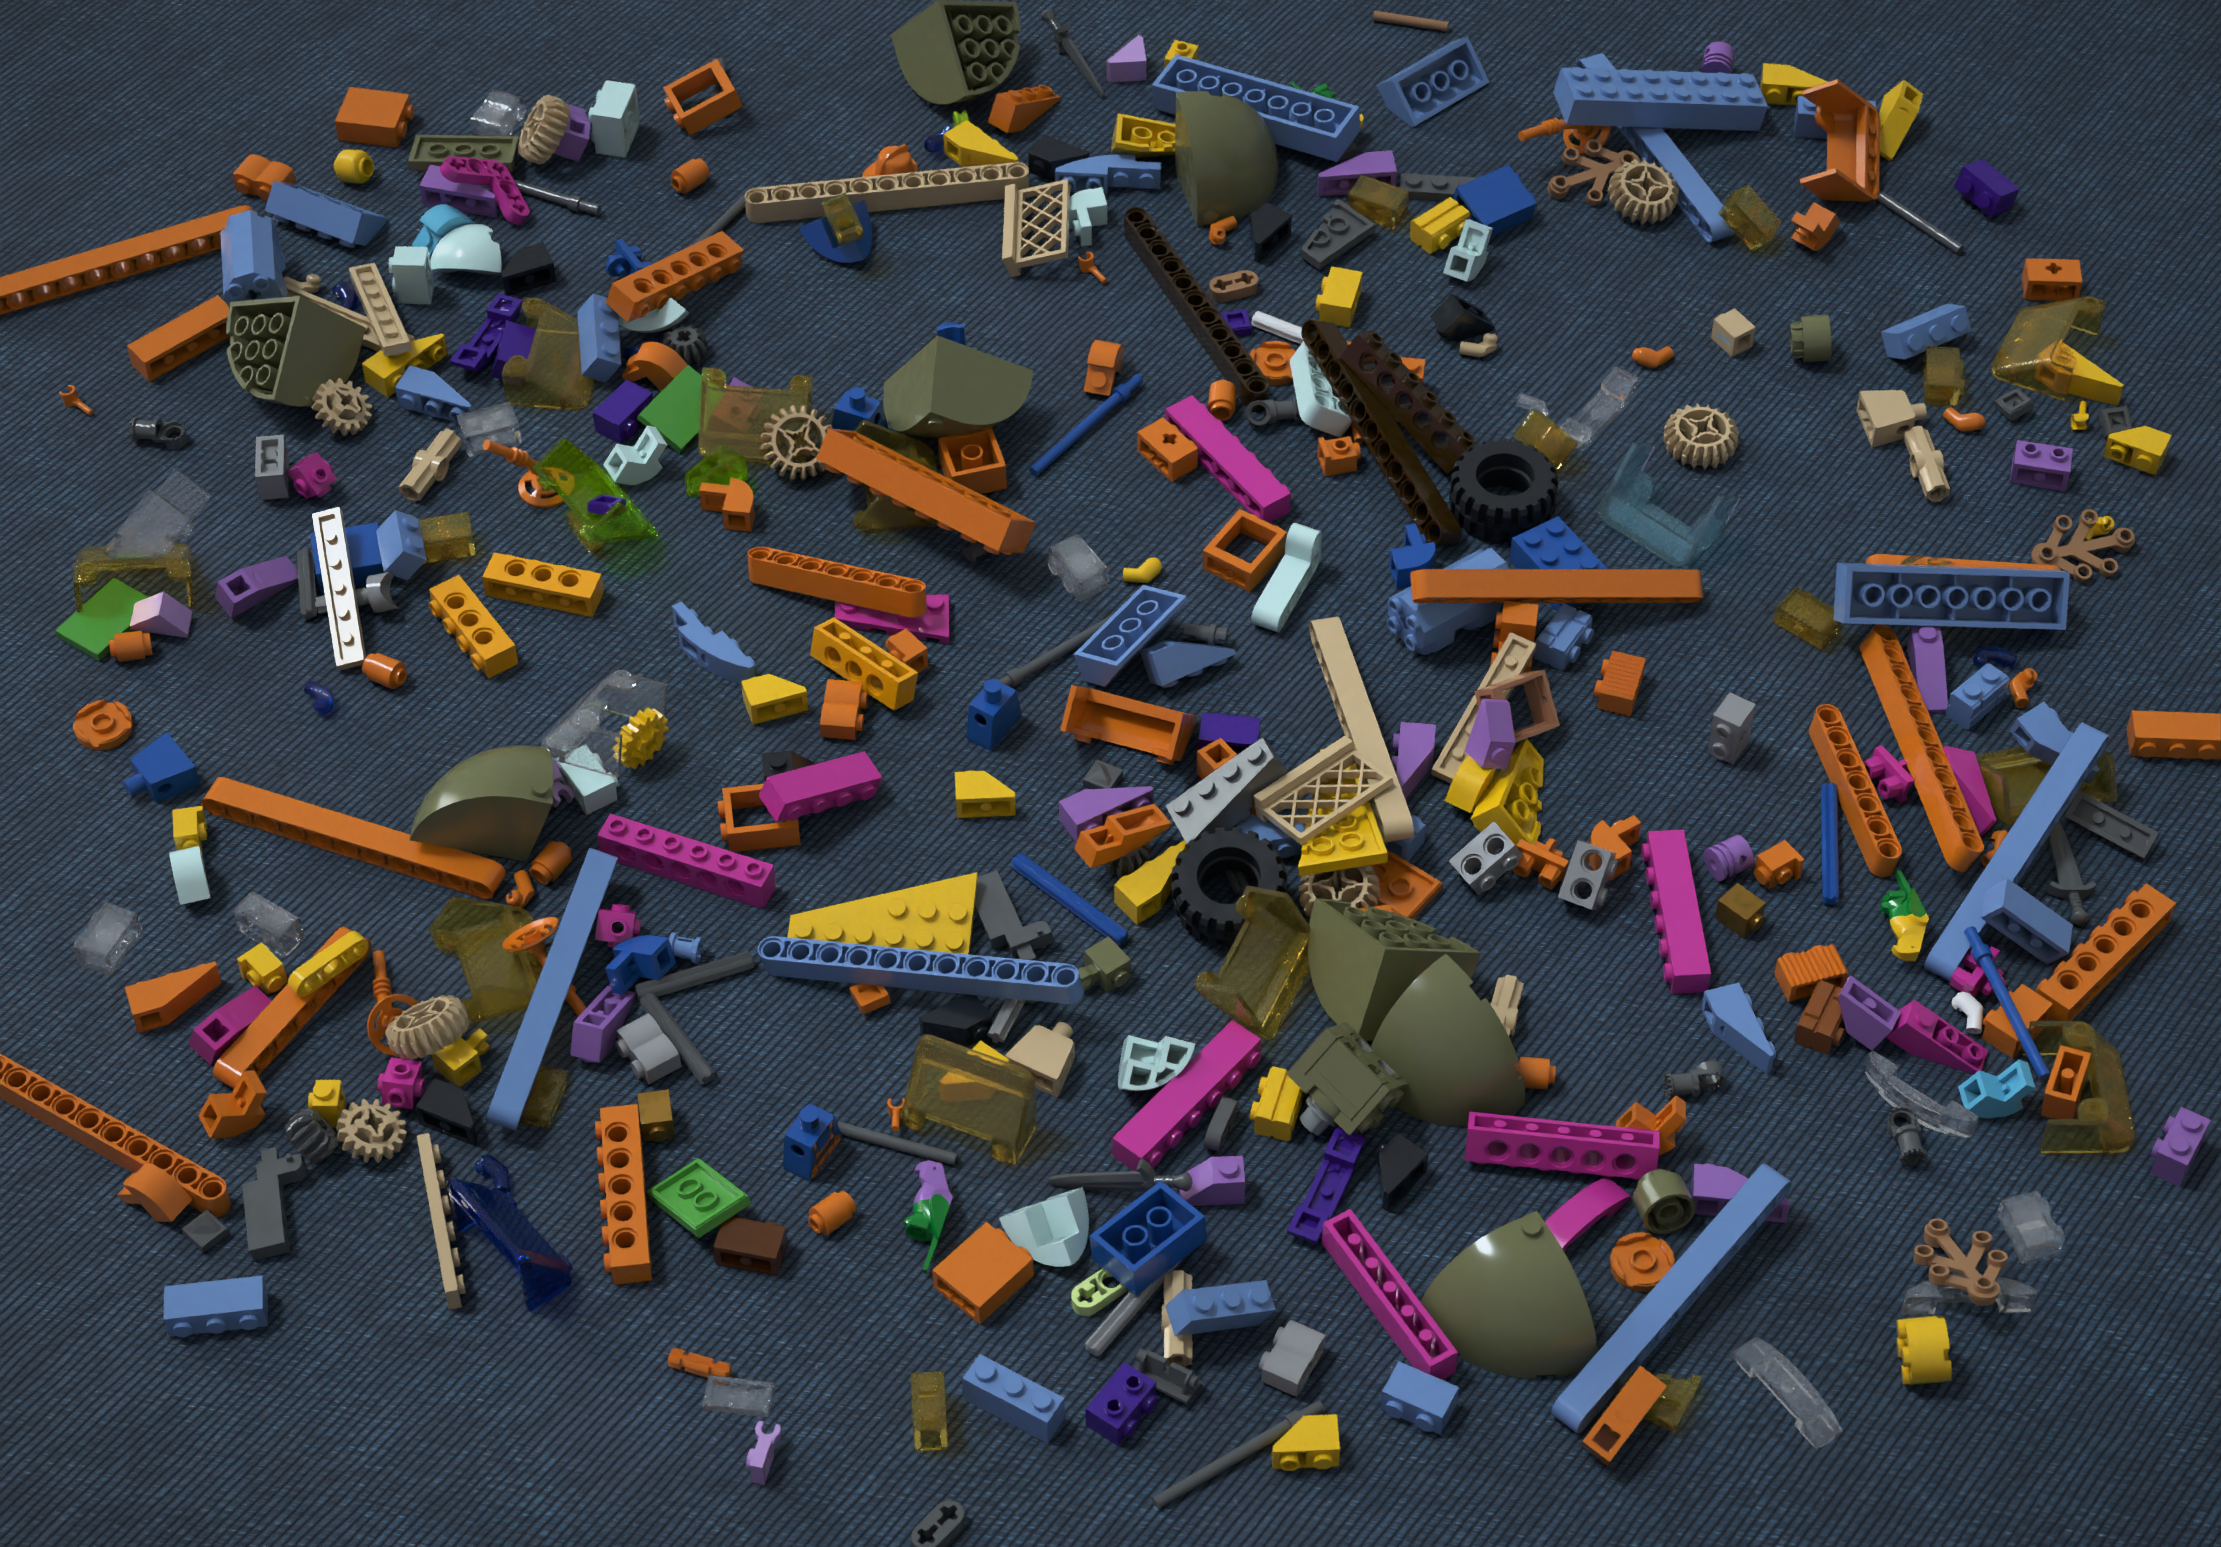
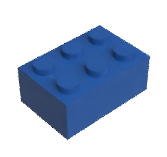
[1510,516,1608,612]
[1089,1181,1207,1296]

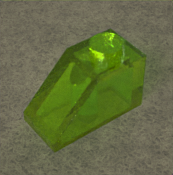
[685,444,748,497]

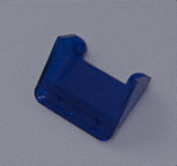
[447,1177,572,1312]

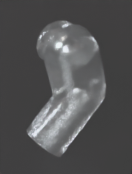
[1516,393,1549,423]

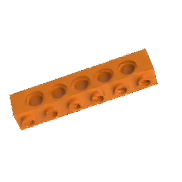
[606,231,744,323]
[2035,883,2176,1028]
[595,1104,652,1285]

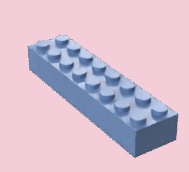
[1152,54,1360,162]
[1553,67,1768,131]
[1833,563,2070,630]

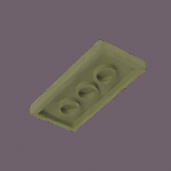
[408,135,519,172]

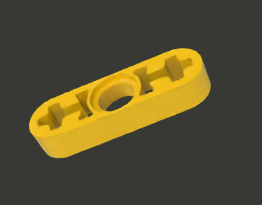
[288,931,369,997]

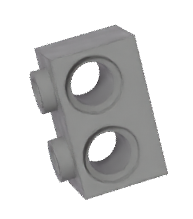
[255,435,289,500]
[1449,821,1524,895]
[1558,840,1618,910]

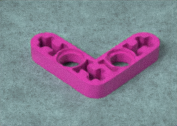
[440,156,530,225]

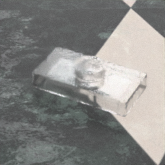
[703,1375,775,1417]

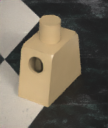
[1856,390,1927,447]
[1005,1022,1075,1098]

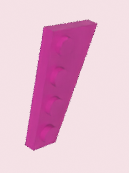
[835,594,950,645]

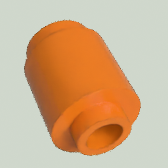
[671,158,710,194]
[1208,380,1237,421]
[109,630,152,662]
[362,653,407,689]
[529,841,573,885]
[1515,1057,1556,1090]
[808,1191,857,1236]

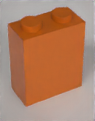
[335,87,414,148]
[932,1222,1034,1325]

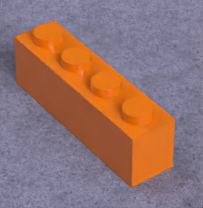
[127,295,230,382]
[2126,710,2221,760]

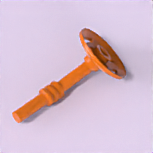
[1518,118,1611,155]
[483,439,574,508]
[502,917,587,1017]
[367,950,419,1056]

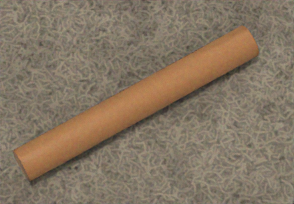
[1373,10,1449,32]

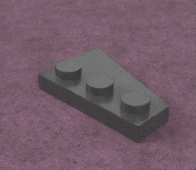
[1301,198,1375,270]

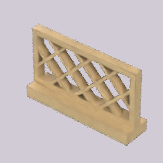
[1002,179,1070,277]
[1253,736,1393,845]

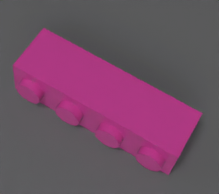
[759,751,883,823]

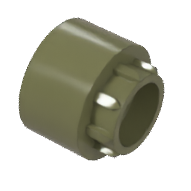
[1790,314,1831,363]
[1633,1169,1696,1234]

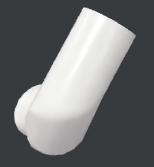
[1952,992,1983,1034]

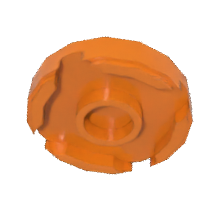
[1250,341,1296,386]
[73,700,133,750]
[1609,1232,1675,1292]

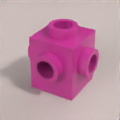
[286,452,337,499]
[595,904,641,948]
[377,1057,425,1109]

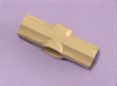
[1904,426,1950,502]
[399,429,462,503]
[1490,975,1524,1038]
[1162,1270,1193,1367]

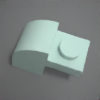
[1069,187,1107,246]
[1443,219,1493,282]
[603,426,667,485]
[169,846,210,905]

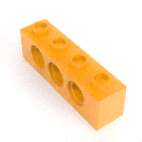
[482,552,604,617]
[428,575,518,679]
[810,617,918,711]

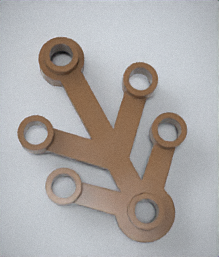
[1547,139,1640,206]
[2031,509,2135,583]
[1913,1219,2008,1306]

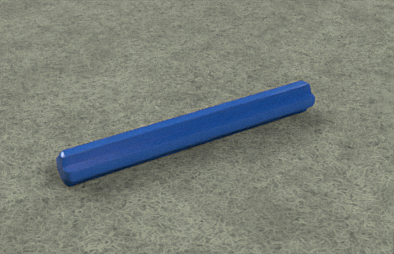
[1821,783,1839,905]
[1011,853,1128,946]

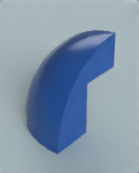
[799,200,872,263]

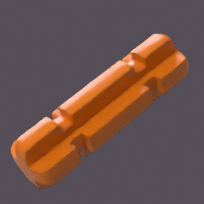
[668,1348,732,1382]

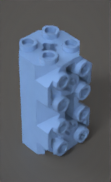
[220,210,288,307]
[1387,548,1509,655]

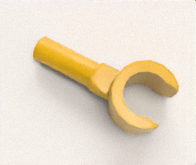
[2071,401,2089,430]

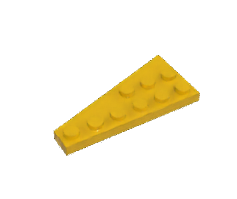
[1298,749,1388,876]
[788,872,978,955]

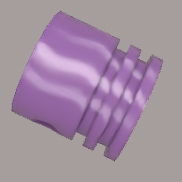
[1701,41,1735,74]
[1703,835,1754,881]

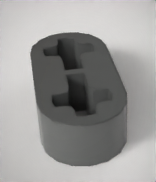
[1204,1096,1239,1152]
[911,1500,965,1547]

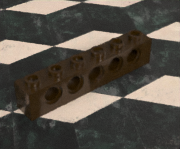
[1340,330,1477,475]

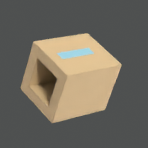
[1711,308,1756,357]

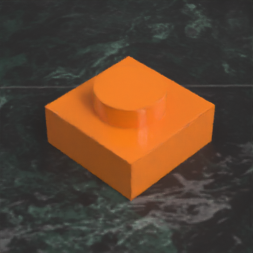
[849,983,891,1015]

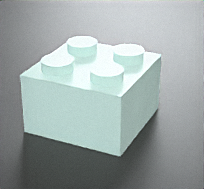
[588,80,640,158]

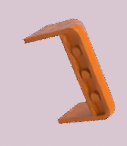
[1800,79,1880,202]
[1060,685,1198,765]

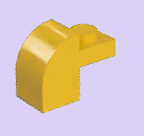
[1445,756,1499,813]

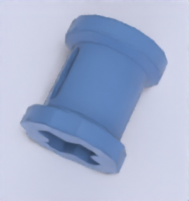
[669,932,704,964]

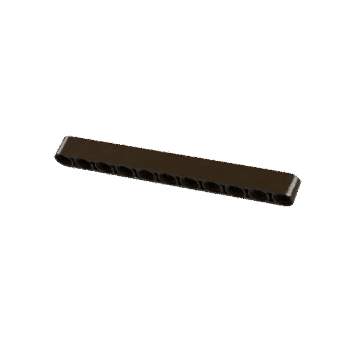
[1124,207,1269,412]
[1301,320,1462,547]

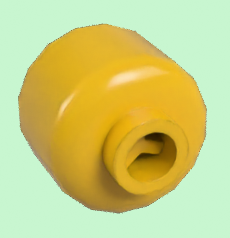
[334,149,374,184]

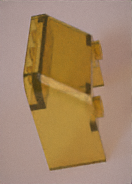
[2022,1021,2135,1153]

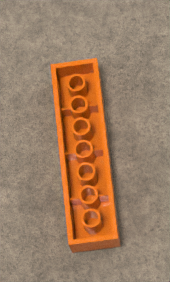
[816,428,1036,556]

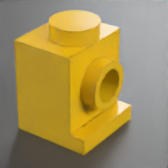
[172,806,208,853]
[237,942,288,995]
[308,1080,346,1127]

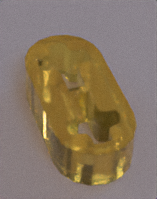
[565,508,604,554]

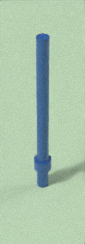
[1029,374,1143,477]
[1964,926,2051,1081]

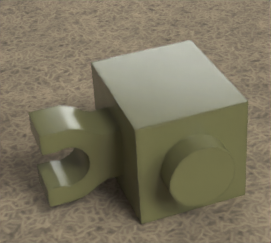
[1078,936,1131,993]

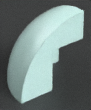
[430,224,502,275]
[618,297,689,333]
[1118,1035,1195,1091]
[999,1187,1089,1267]

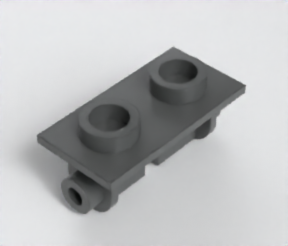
[1134,1348,1202,1404]

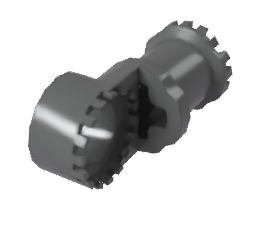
[1245,396,1300,426]
[129,417,188,450]
[1663,1061,1726,1100]
[1886,1106,1928,1166]

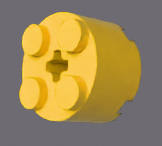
[1896,1316,1952,1385]

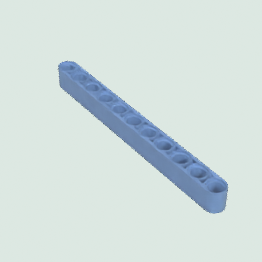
[1576,53,1736,243]
[1924,722,2110,981]
[485,848,618,1131]
[758,936,1084,1004]
[1550,1163,1792,1434]

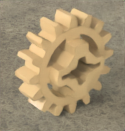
[312,378,372,436]
[336,1099,407,1163]

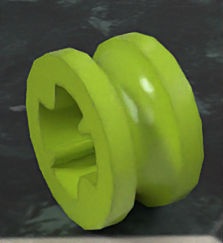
[953,110,969,127]

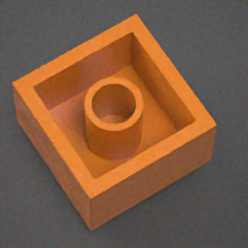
[938,427,1007,494]

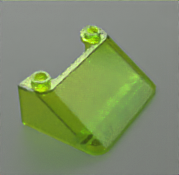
[533,437,659,543]

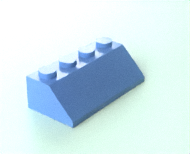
[1376,36,1490,127]
[265,181,388,248]
[1074,585,1188,687]

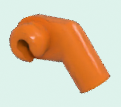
[1208,216,1237,245]
[1632,346,1674,369]

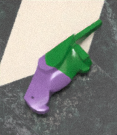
[903,1160,953,1274]

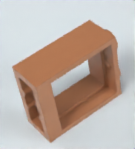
[1474,670,1560,743]

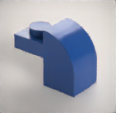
[1389,524,1435,589]
[605,935,676,995]

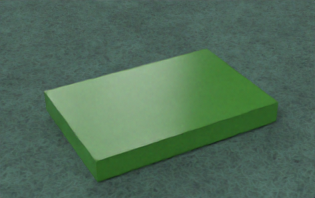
[637,365,724,453]
[55,578,148,661]
[647,1158,751,1238]

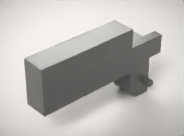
[975,870,1054,961]
[242,1147,307,1261]

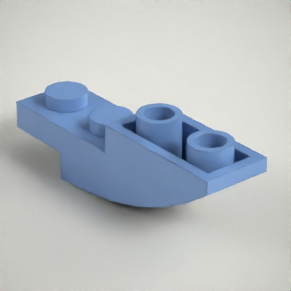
[1055,154,1161,194]
[672,601,757,684]

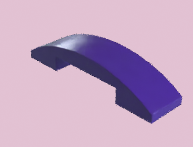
[450,293,523,371]
[1287,1127,1366,1245]

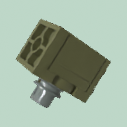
[1287,1022,1408,1136]

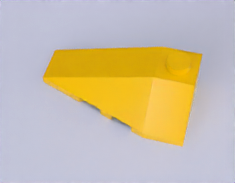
[1111,113,1175,158]
[1471,739,1544,846]

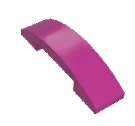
[1545,1177,1631,1252]

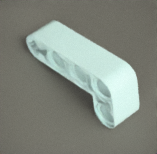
[1290,341,1353,437]
[1251,523,1322,633]

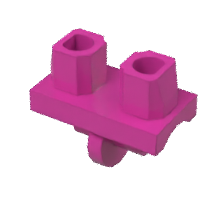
[1863,745,1915,803]
[1949,946,2006,997]

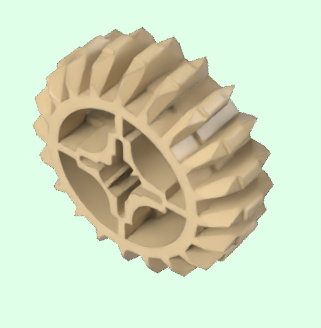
[518,94,570,165]
[1608,159,1679,225]
[1664,403,1739,470]
[761,405,832,480]
[1298,866,1381,917]
[385,995,470,1060]

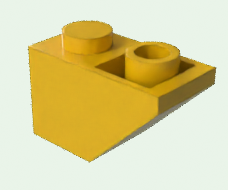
[2103,426,2172,475]
[1272,1414,1340,1471]

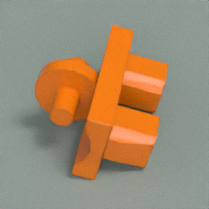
[1513,838,1569,890]

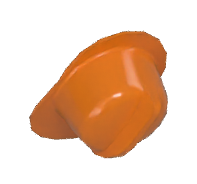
[862,144,918,177]

